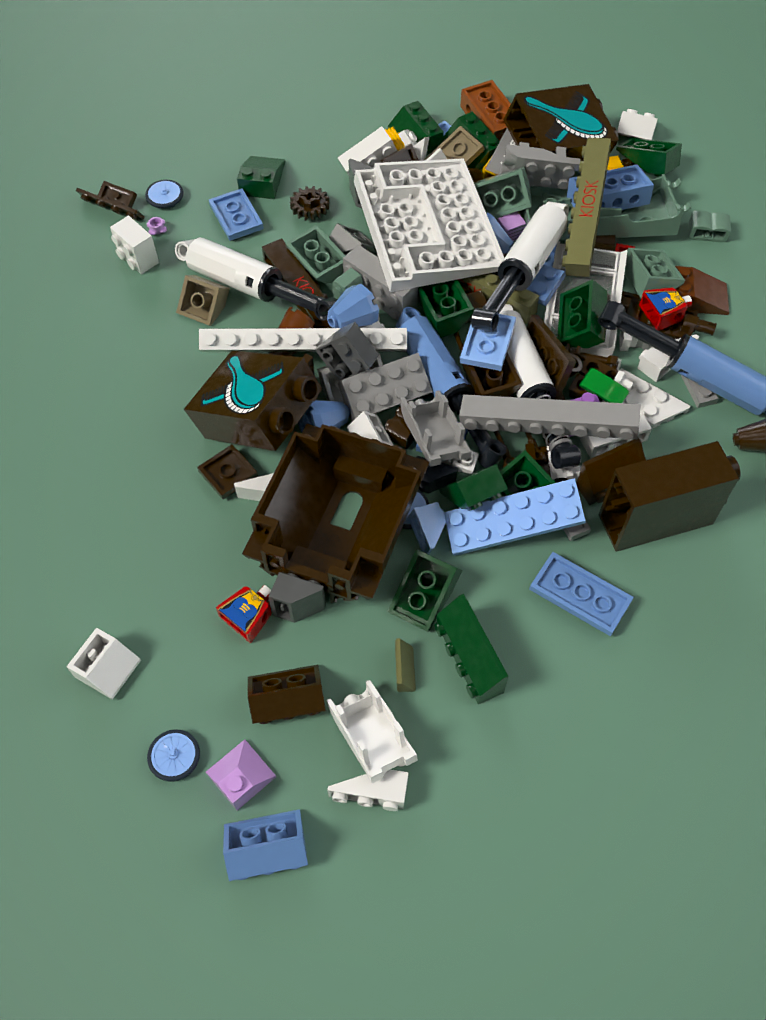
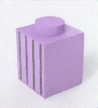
[497,212,527,241]

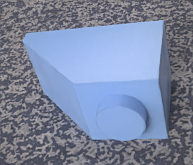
[408,502,446,554]

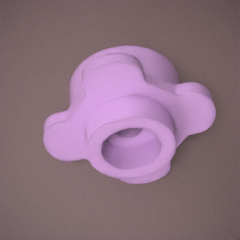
[147,217,167,235]

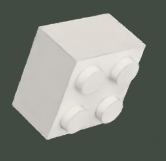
[110,216,159,274]

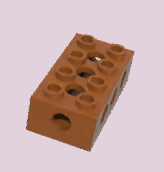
[460,80,511,141]

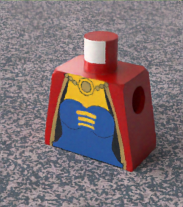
[639,288,692,331]
[216,585,272,643]

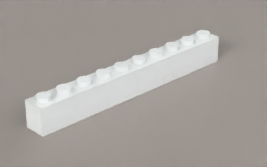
[199,328,407,352]

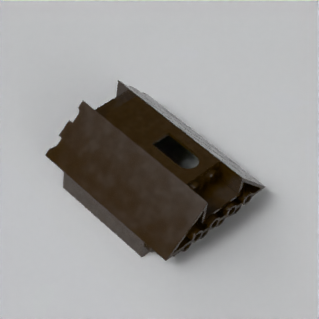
[242,424,429,603]

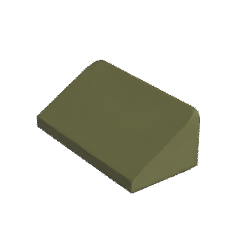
[395,638,416,692]

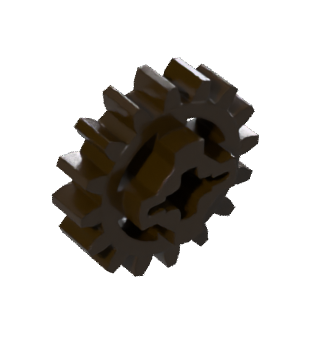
[290,186,330,221]

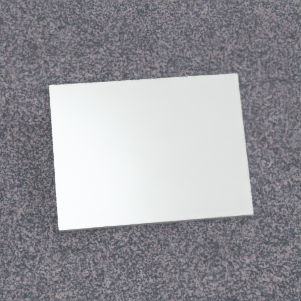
[354,158,504,292]

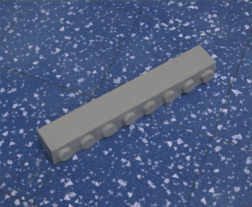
[459,395,641,440]

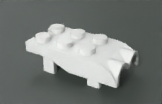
[326,680,418,783]

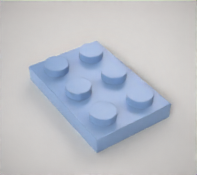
[460,314,516,371]

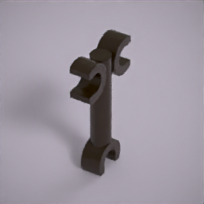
[566,344,619,370]

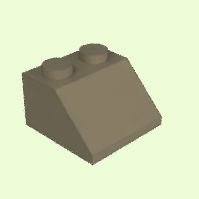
[176,275,230,326]

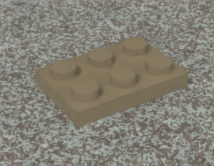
[423,126,485,166]

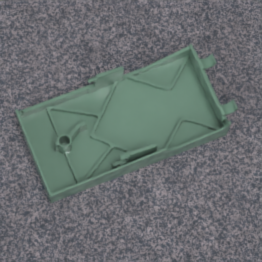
[521,174,691,241]

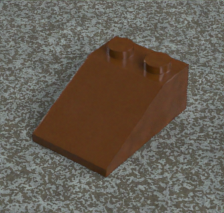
[675,266,729,315]

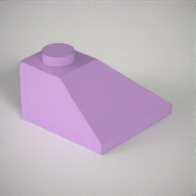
[206,739,276,810]

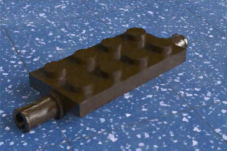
[607,291,717,340]

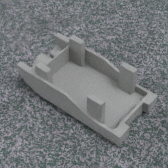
[499,142,580,190]
[400,390,472,466]

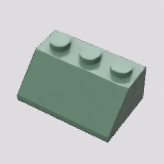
[474,166,532,218]
[285,225,345,284]
[624,248,685,298]

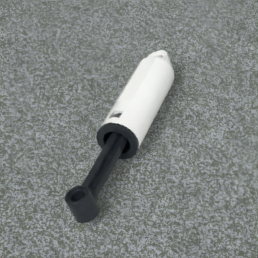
[471,201,569,332]
[175,237,338,321]

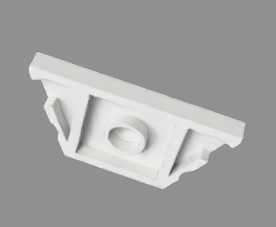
[620,368,691,428]

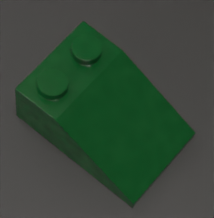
[616,137,682,177]
[237,156,285,199]
[439,464,507,511]
[387,549,462,632]

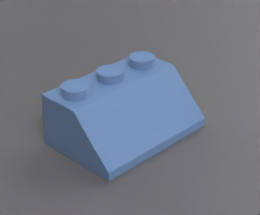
[223,809,308,881]

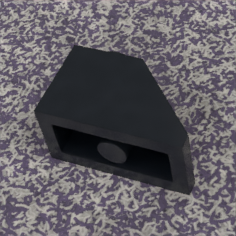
[416,456,458,493]

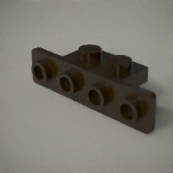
[76,181,145,220]

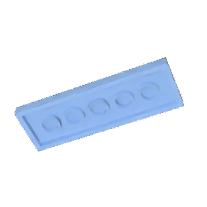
[444,478,586,556]

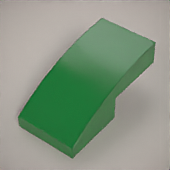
[579,368,630,403]

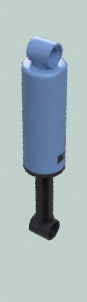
[598,301,766,415]
[396,307,506,468]

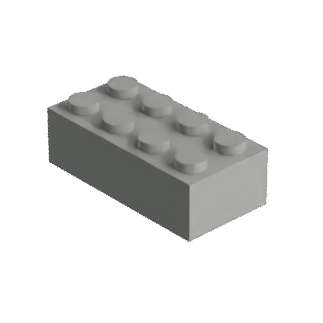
[343,245,418,320]
[337,353,433,422]

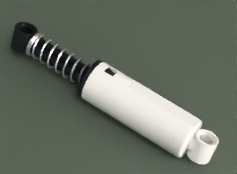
[499,304,581,469]

